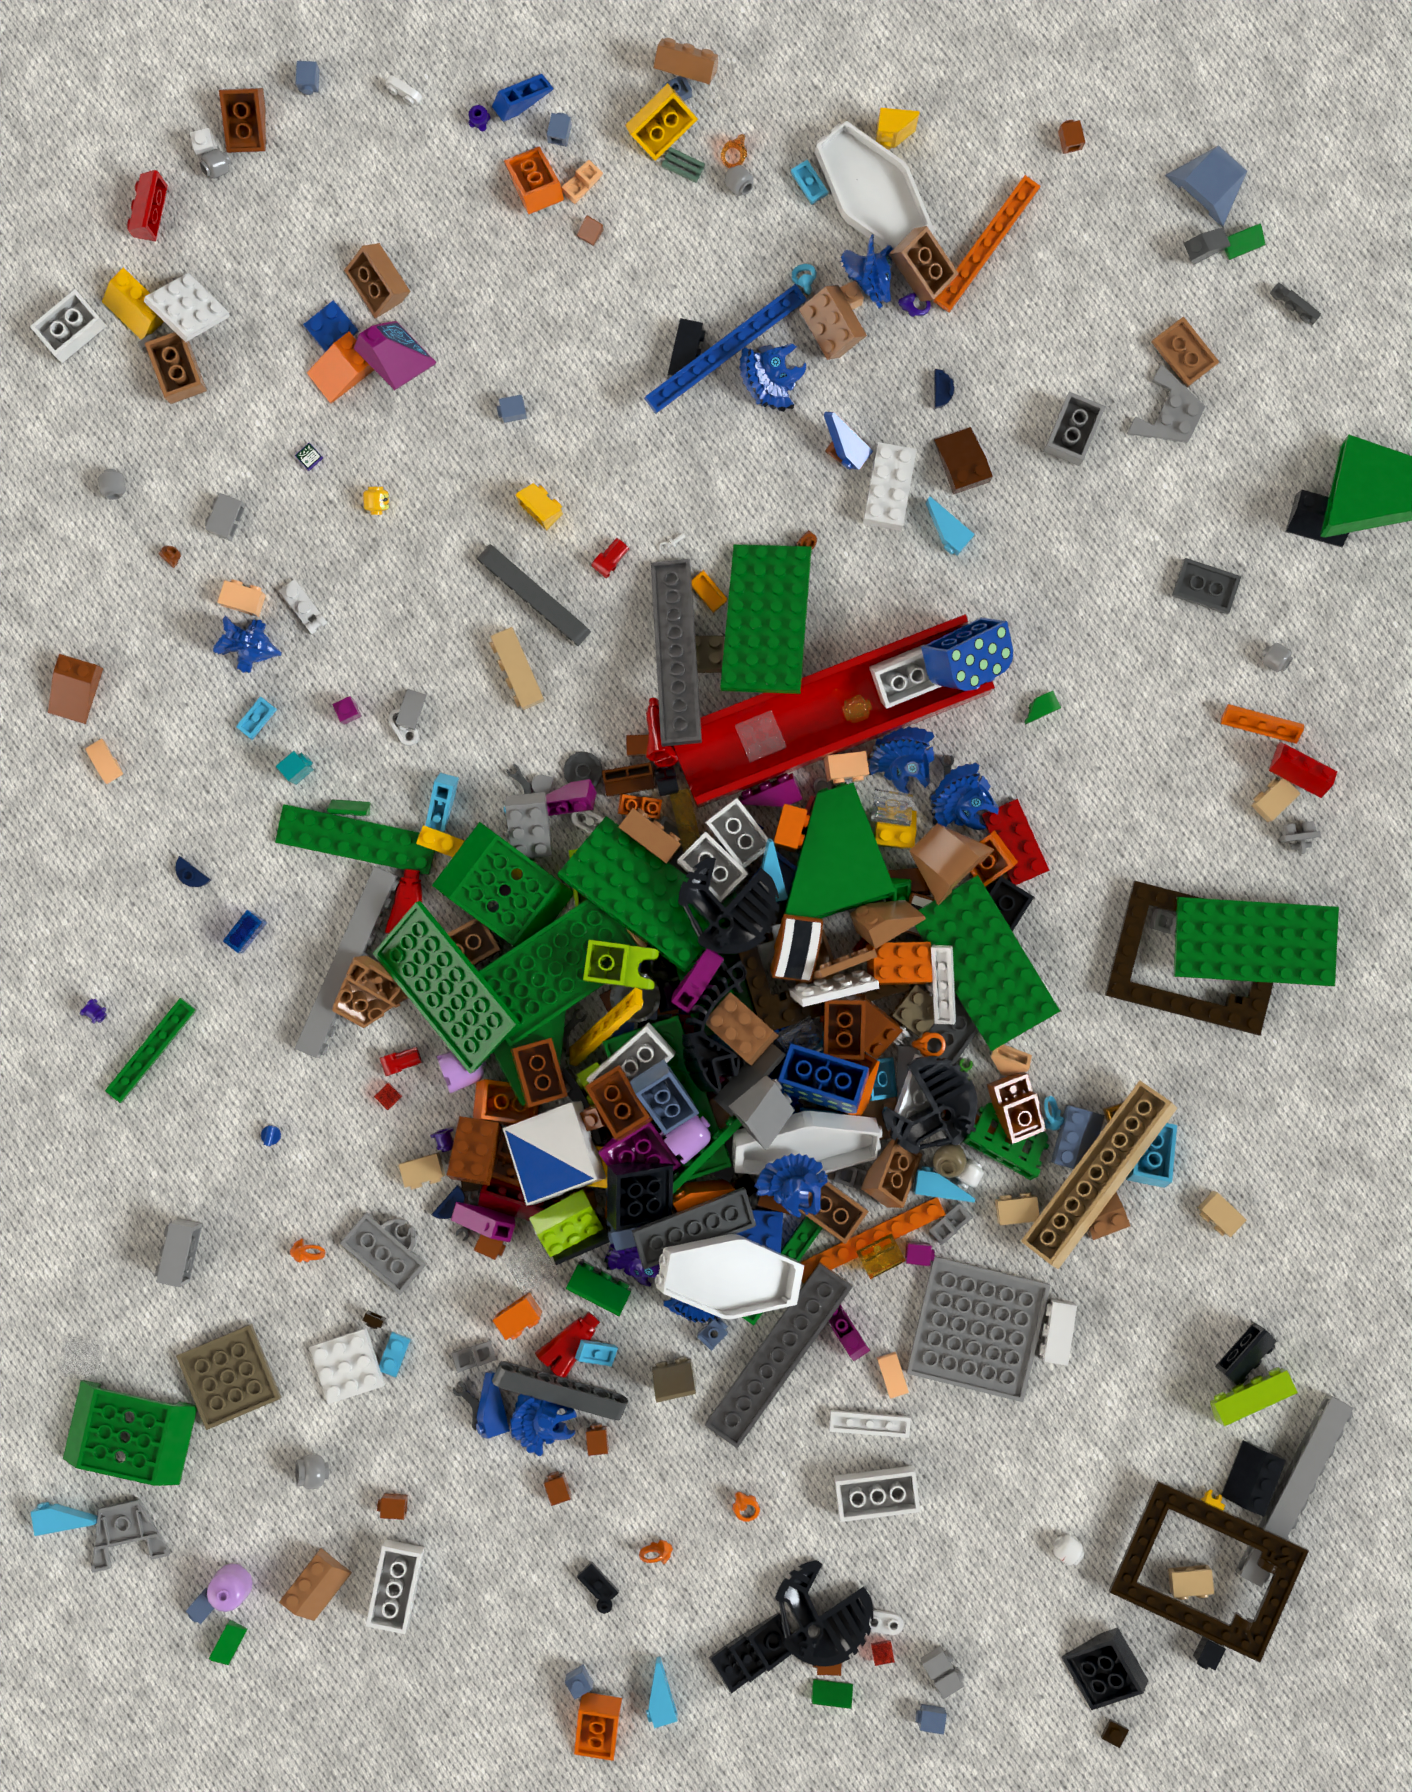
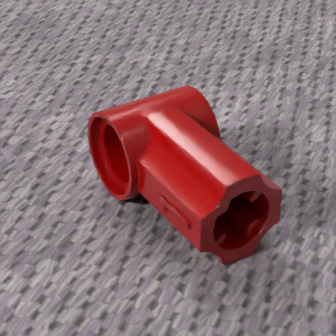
[591,538,630,579]
[379,1047,422,1076]

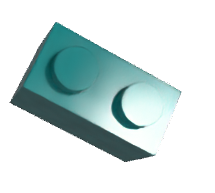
[276,751,314,785]

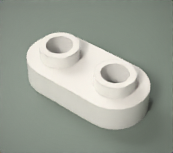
[385,75,422,106]
[389,709,420,746]
[572,811,604,834]
[869,1609,904,1635]

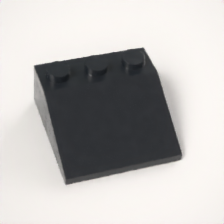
[607,1162,673,1231]
[1061,1627,1149,1710]

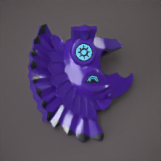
[604,1226,660,1287]

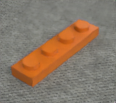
[1221,704,1304,744]

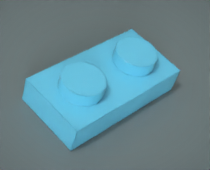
[791,160,828,205]
[236,696,277,740]
[379,1332,411,1377]
[575,1339,618,1366]

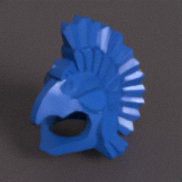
[213,615,282,673]
[754,1153,828,1217]
[510,1394,577,1456]

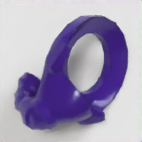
[898,292,931,317]

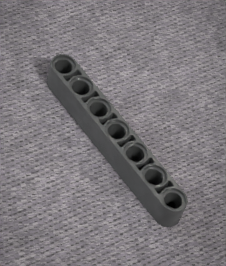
[477,544,591,647]
[492,1361,628,1420]

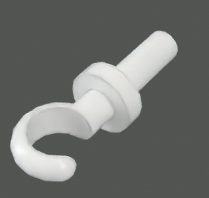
[658,533,686,554]

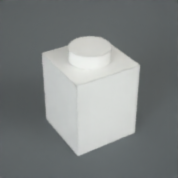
[190,128,217,160]

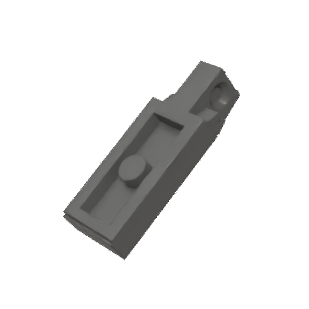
[1270,282,1321,325]

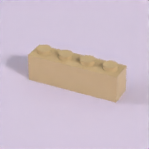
[490,627,545,710]

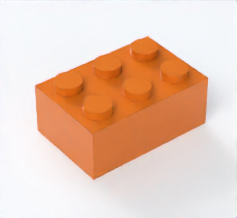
[773,804,810,853]
[866,942,932,985]

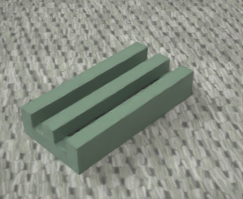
[662,147,705,183]

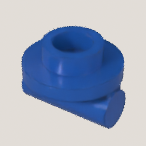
[261,1125,281,1146]

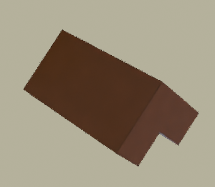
[602,762,655,797]

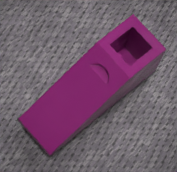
[739,773,803,807]
[546,779,597,816]
[671,949,724,1013]
[451,1202,515,1242]
[828,1304,870,1361]

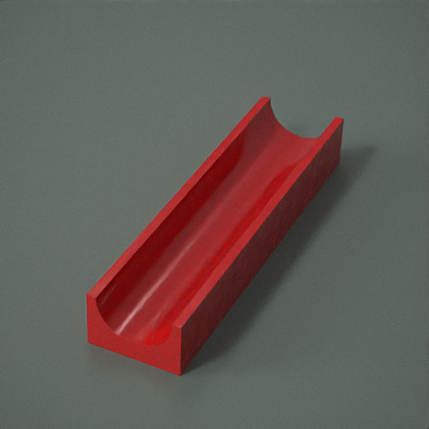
[673,614,995,809]

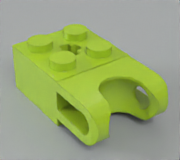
[583,940,659,990]

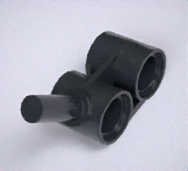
[655,766,679,797]

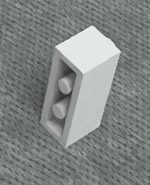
[1039,1299,1077,1366]

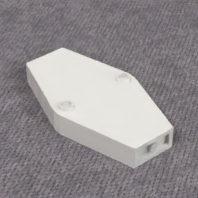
[815,121,935,249]
[732,1111,882,1175]
[655,1234,804,1319]

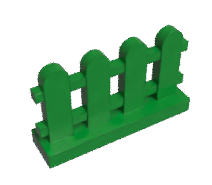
[962,1103,1049,1180]

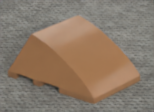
[909,823,994,905]
[332,956,408,1028]

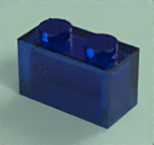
[223,910,267,954]

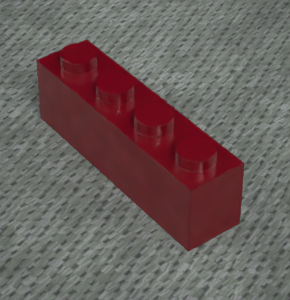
[478,1178,561,1221]

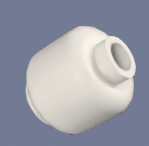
[956,1158,984,1189]
[1053,1535,1084,1566]

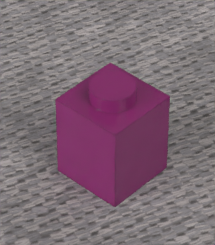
[332,696,362,725]
[904,1241,935,1266]

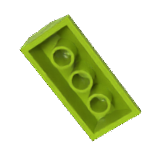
[1210,1367,1298,1426]

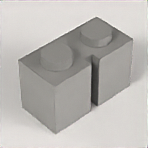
[205,493,246,541]
[920,1646,964,1699]

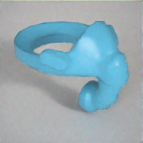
[792,264,817,295]
[1044,1096,1064,1131]

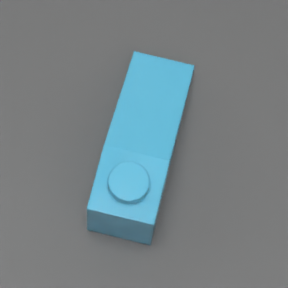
[925,497,975,556]
[425,773,459,833]
[761,838,788,902]
[913,1166,975,1203]
[30,1502,98,1536]
[646,1657,678,1729]

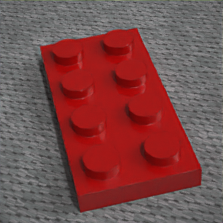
[981,799,1050,885]

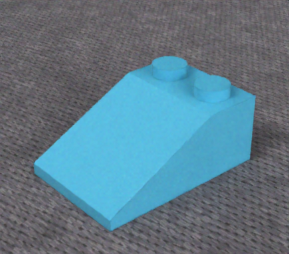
[1126,1123,1177,1188]

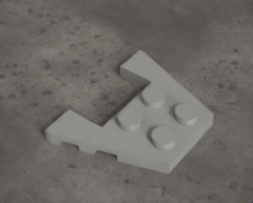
[1127,365,1206,443]
[91,1499,170,1573]

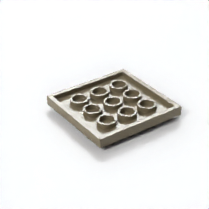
[176,1324,282,1430]

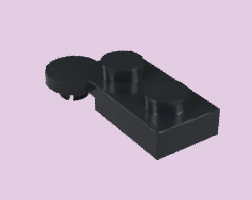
[577,1562,619,1614]

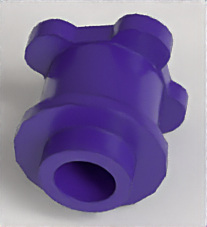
[468,105,491,131]
[79,999,107,1024]
[430,1127,454,1152]

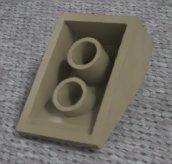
[652,1357,696,1403]

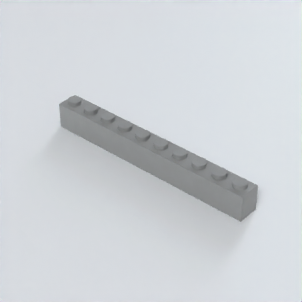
[295,866,399,1058]
[1235,1393,1353,1588]

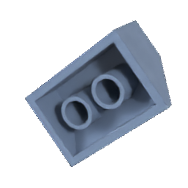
[1051,1104,1105,1169]

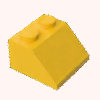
[876,107,920,150]
[515,483,563,531]
[874,806,917,850]

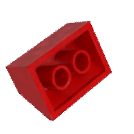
[127,170,168,242]
[1269,742,1338,798]

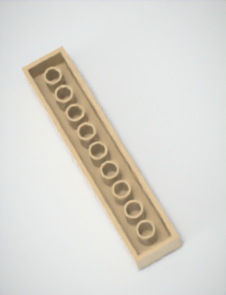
[1021,1080,1177,1269]

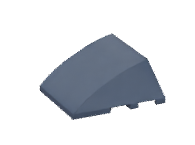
[1165,145,1247,227]

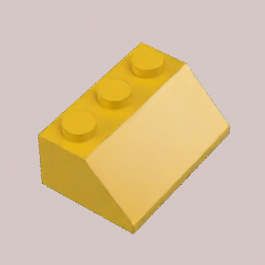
[625,83,698,161]
[102,267,164,339]

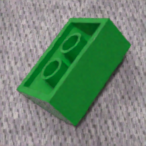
[566,1261,632,1316]

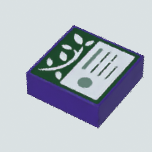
[295,443,323,471]

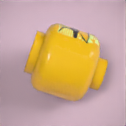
[363,487,389,515]

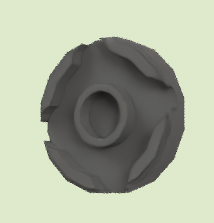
[564,752,602,787]

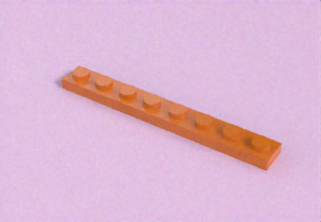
[934,175,1041,313]
[800,1197,946,1283]

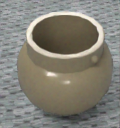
[933,1144,967,1178]

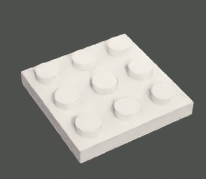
[144,273,229,342]
[309,1328,385,1404]

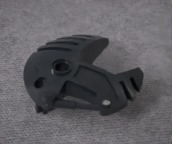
[678,857,779,954]
[882,1056,978,1154]
[775,1560,873,1667]

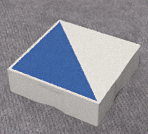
[503,1101,606,1206]

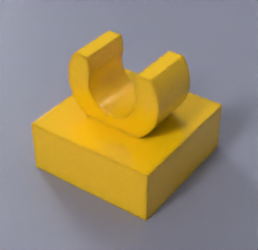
[1200,1489,1225,1510]

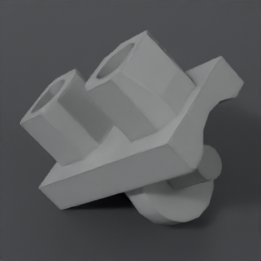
[1280,821,1321,854]

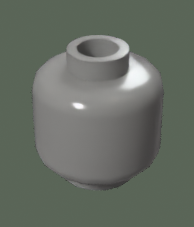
[200,149,231,179]
[725,165,753,196]
[98,469,126,500]
[1262,643,1293,672]

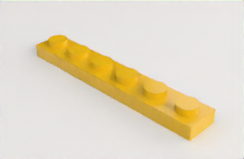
[416,825,522,880]
[569,988,643,1066]

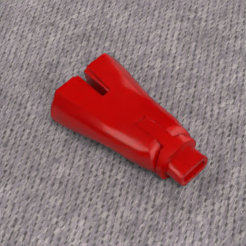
[646,698,678,767]
[384,869,422,934]
[535,1311,600,1378]

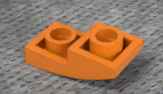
[618,794,662,819]

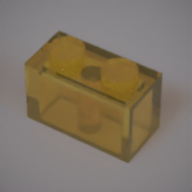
[856,1233,906,1279]

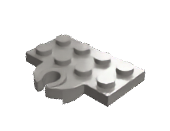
[340,1212,427,1295]

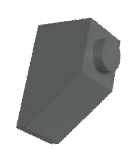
[1184,227,1231,265]

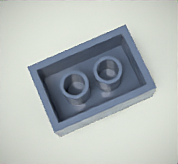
[629,1059,699,1135]

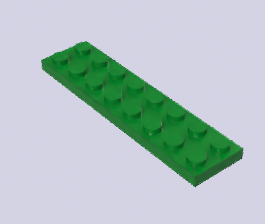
[275,804,435,875]

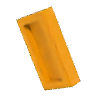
[692,570,727,613]

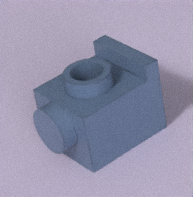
[662,76,692,101]
[697,1318,728,1351]

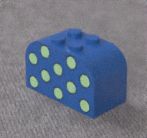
[921,617,1013,691]
[778,1044,869,1114]

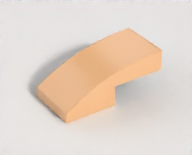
[561,160,603,204]
[85,738,123,784]
[877,1352,909,1399]

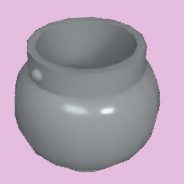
[295,1454,329,1489]

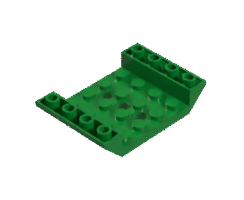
[432,821,574,947]
[63,1380,197,1486]

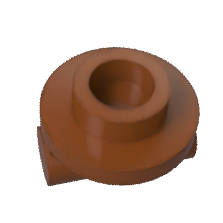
[795,530,817,550]
[159,546,181,568]

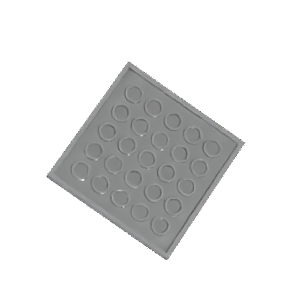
[906,1256,1051,1402]

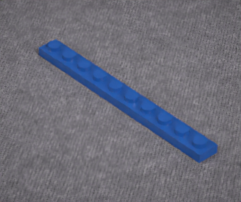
[644,284,807,414]

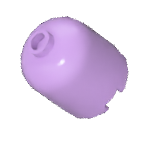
[437,1051,487,1093]
[659,1115,711,1164]
[207,1564,253,1612]

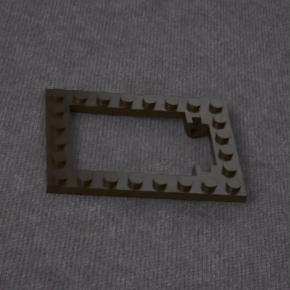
[1105,881,1274,1036]
[728,899,911,1031]
[1109,1480,1309,1663]

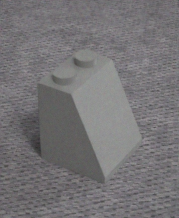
[729,1075,795,1150]

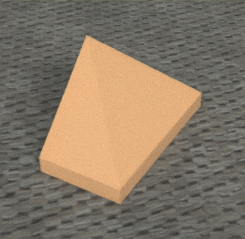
[991,1044,1032,1076]

